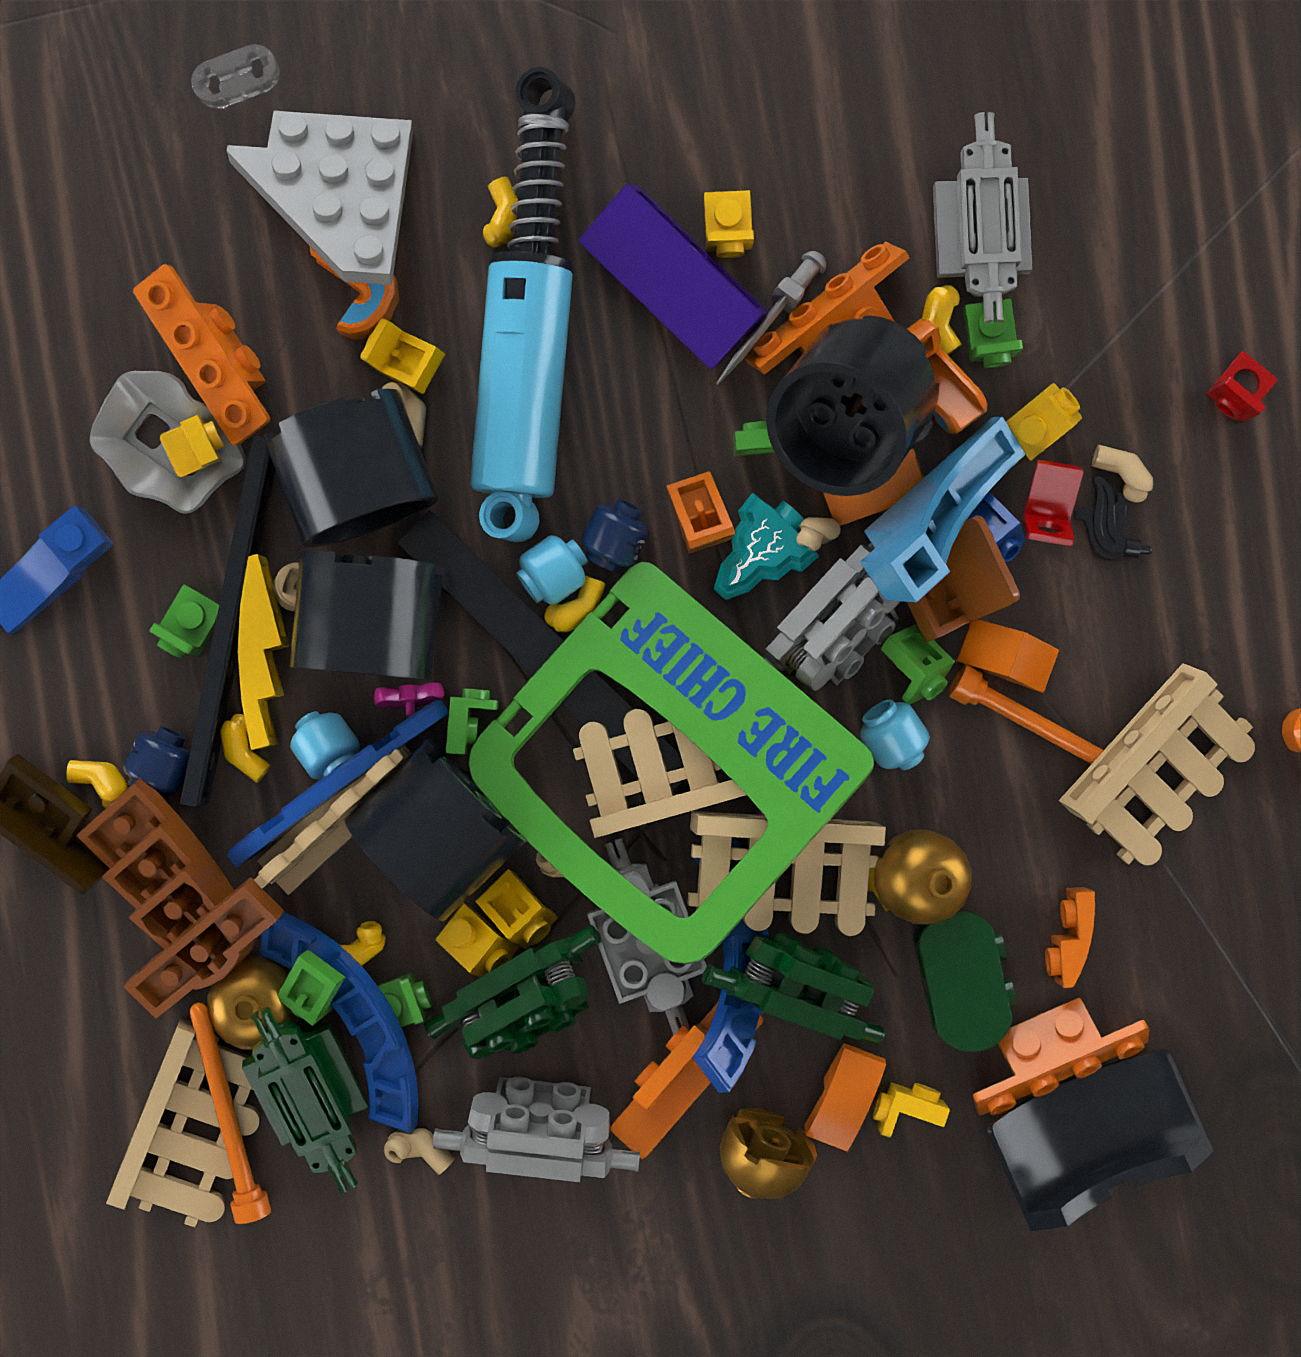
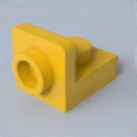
[704,190,754,258]
[475,869,558,949]

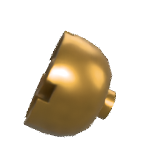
[874,830,972,924]
[207,955,299,1050]
[720,1107,817,1199]

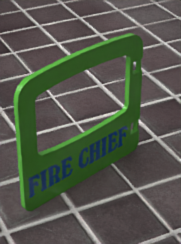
[469,562,874,964]

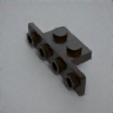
[0,754,109,894]

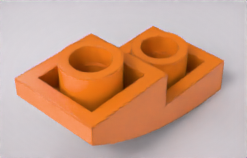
[823,448,924,526]
[1045,887,1095,988]
[805,1043,886,1152]

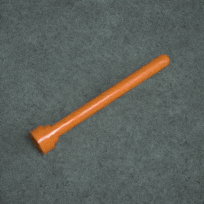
[948,664,1104,764]
[190,1002,272,1224]

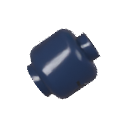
[581,499,650,572]
[123,726,190,796]

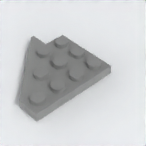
[227,111,413,285]

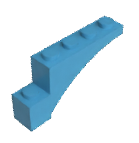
[860,417,1025,602]

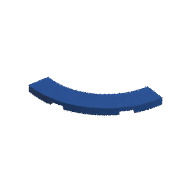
[227,699,449,868]
[692,837,769,1093]
[259,912,419,1133]

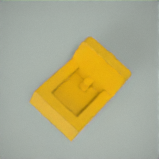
[360,318,445,394]
[1006,383,1082,461]
[160,415,225,477]
[435,903,519,977]
[873,1082,950,1138]

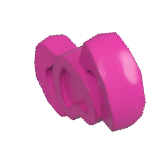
[373,682,445,717]

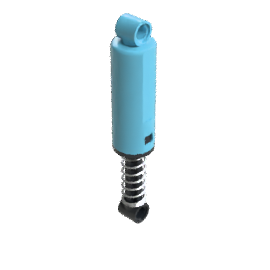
[470,67,576,542]

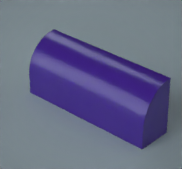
[578,184,769,370]

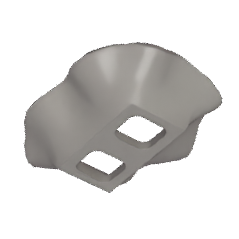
[90,371,246,514]

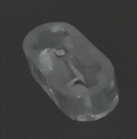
[191,44,280,109]

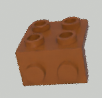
[907,515,1020,643]

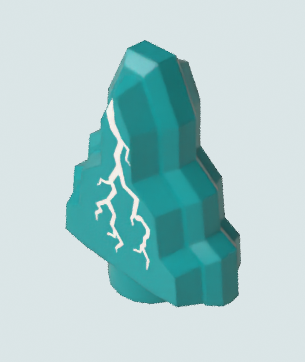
[714,492,820,600]

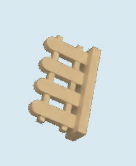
[1059,663,1255,865]
[573,709,747,838]
[254,746,412,895]
[687,811,886,936]
[106,1018,260,1227]

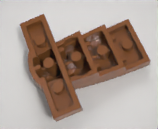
[76,778,284,1019]

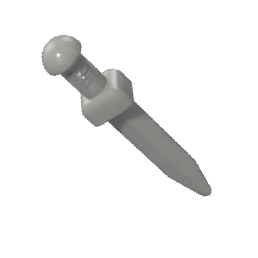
[716,251,826,385]

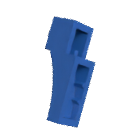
[0,505,115,634]

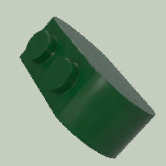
[913,908,1017,1052]

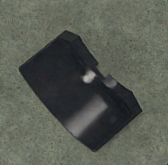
[987,1048,1213,1231]

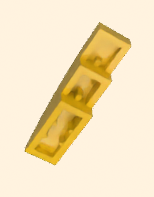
[238,554,290,750]

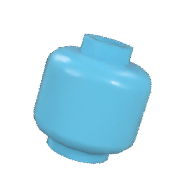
[516,535,588,605]
[860,699,930,770]
[290,711,361,780]

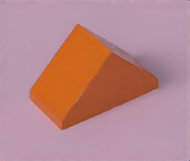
[666,471,735,554]
[956,619,1059,693]

